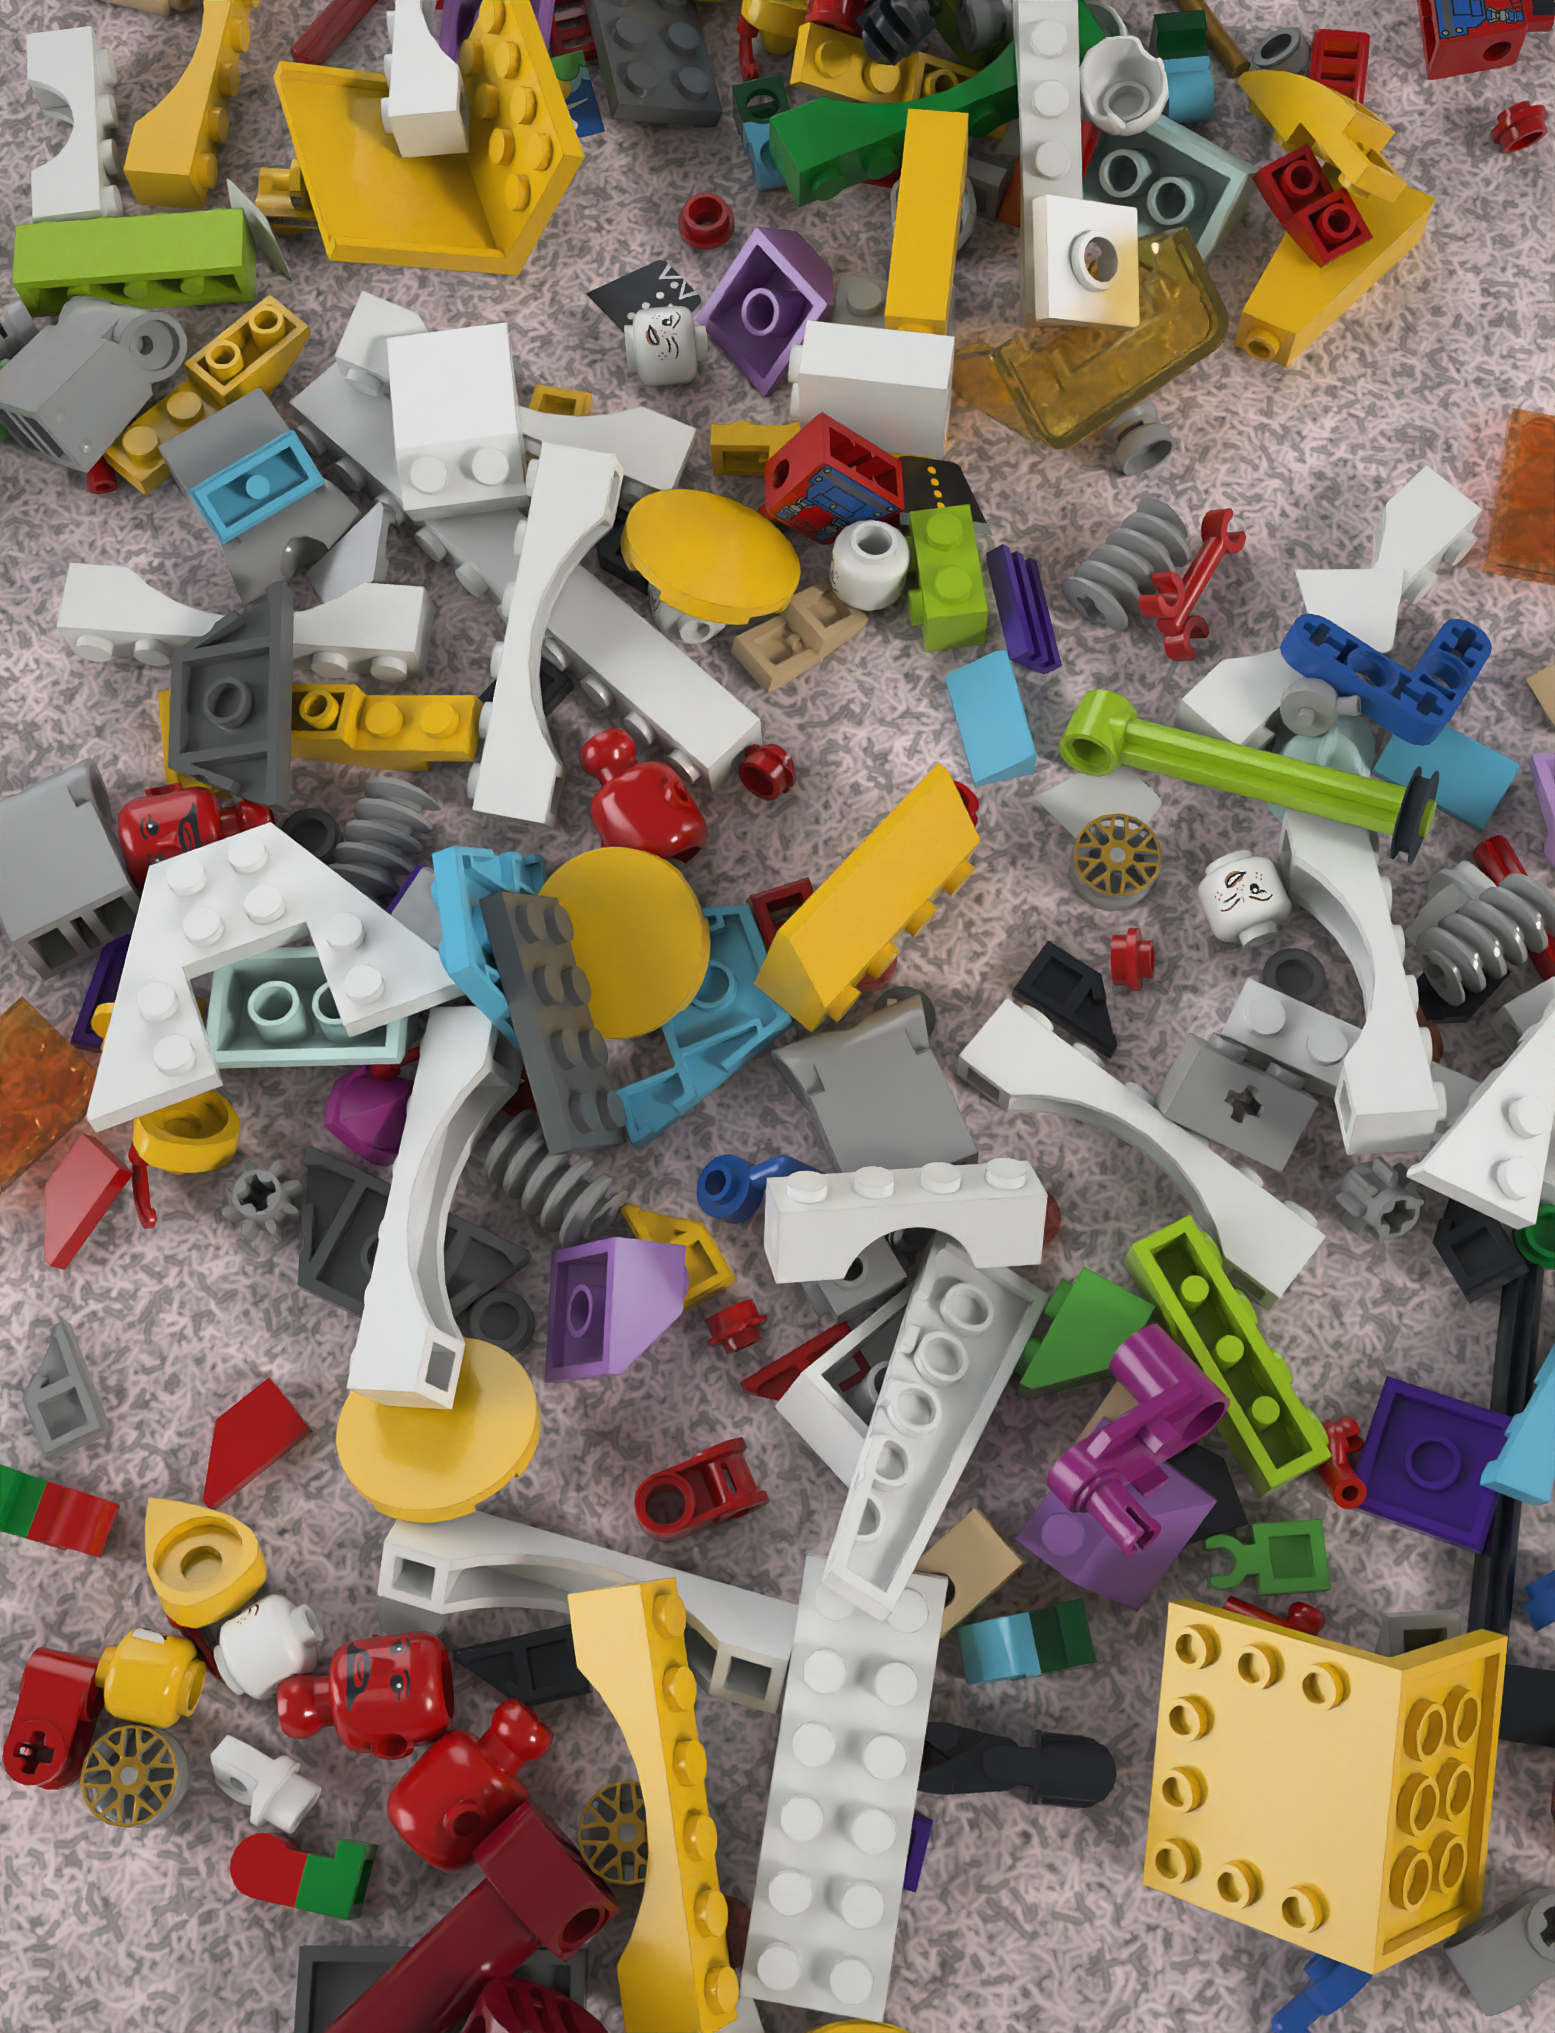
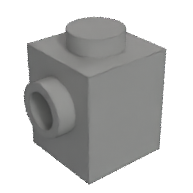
[800,1236,907,1325]

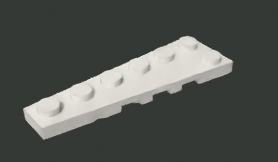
[820,1230,1051,1623]

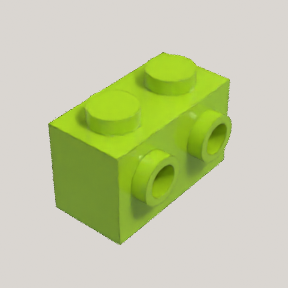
[904,504,988,652]

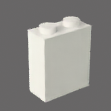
[788,320,955,459]

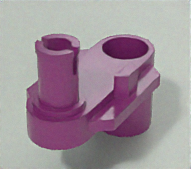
[1046,1324,1230,1557]

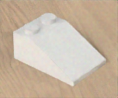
[386,322,531,521]
[775,1280,1014,1489]

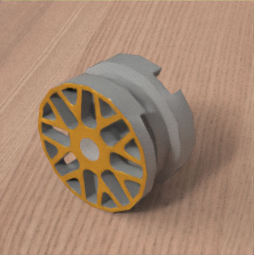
[1069,813,1162,912]
[80,1725,192,1828]
[577,1780,648,1886]

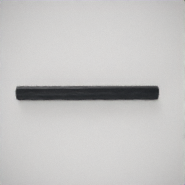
[1467,1261,1544,1660]

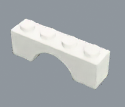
[26,26,123,224]
[764,1158,1048,1284]

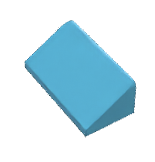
[186,429,325,545]
[945,649,1036,787]
[1371,726,1520,832]

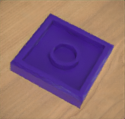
[1352,1376,1513,1555]

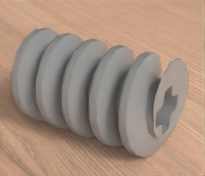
[1061,499,1191,631]
[327,777,441,911]
[1416,873,1555,1007]
[484,1107,628,1248]

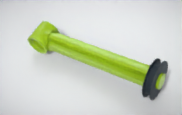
[1058,689,1439,864]

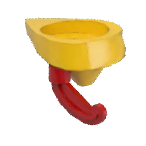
[736,0,809,82]
[128,1089,241,1229]
[145,1497,267,1684]

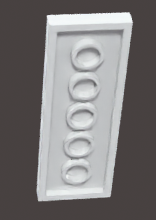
[739,1553,948,2023]

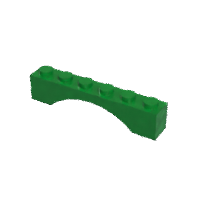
[769,0,1106,207]

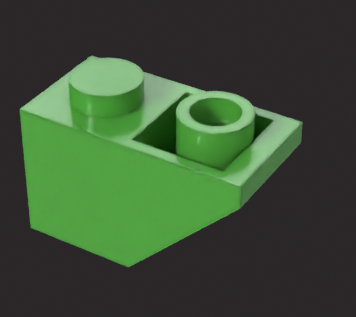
[1013,1267,1155,1401]

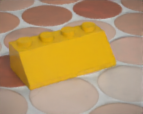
[753,762,981,1033]

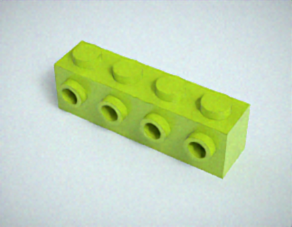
[13,208,256,318]
[1123,1215,1332,1499]

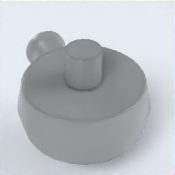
[1280,677,1361,737]

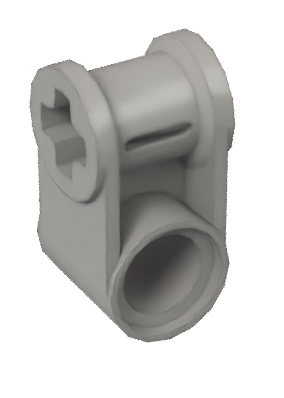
[1443,1888,1555,2016]

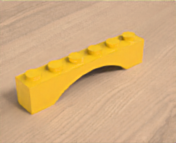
[123,0,260,210]
[567,1577,739,2033]

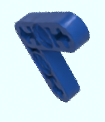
[1280,614,1492,746]

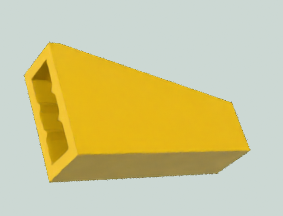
[884,109,969,336]
[1233,162,1436,367]

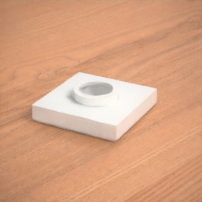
[1032,194,1140,332]

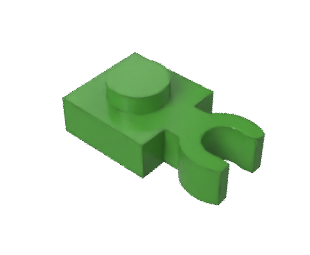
[1202,1519,1331,1597]

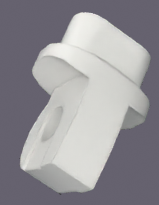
[1404,861,1497,946]
[210,1734,321,1834]

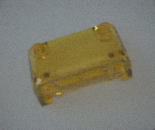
[952,226,1229,450]

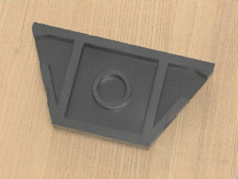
[168,581,294,813]
[297,1145,532,1319]

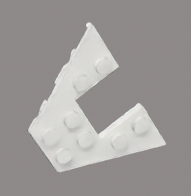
[86,822,466,1133]
[1406,997,1555,1230]

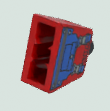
[1417,0,1555,80]
[757,412,905,545]

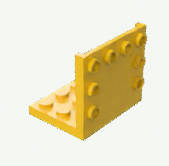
[273,0,585,275]
[1143,1598,1508,1975]

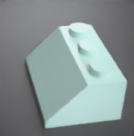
[1082,114,1259,282]
[206,946,419,1069]

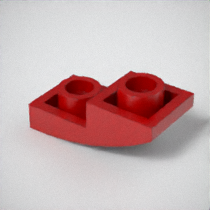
[1252,143,1373,268]

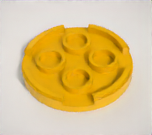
[620,489,801,625]
[537,847,711,1039]
[336,1337,541,1523]

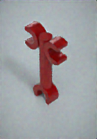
[1138,508,1246,661]

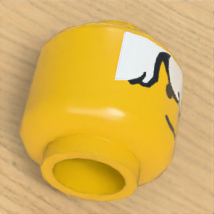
[95,1628,207,1729]

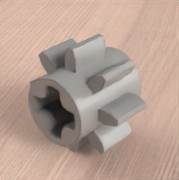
[1336,1156,1424,1243]
[222,1160,306,1242]

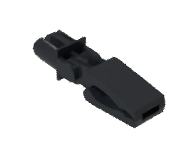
[856,0,943,66]
[917,1722,1117,1809]

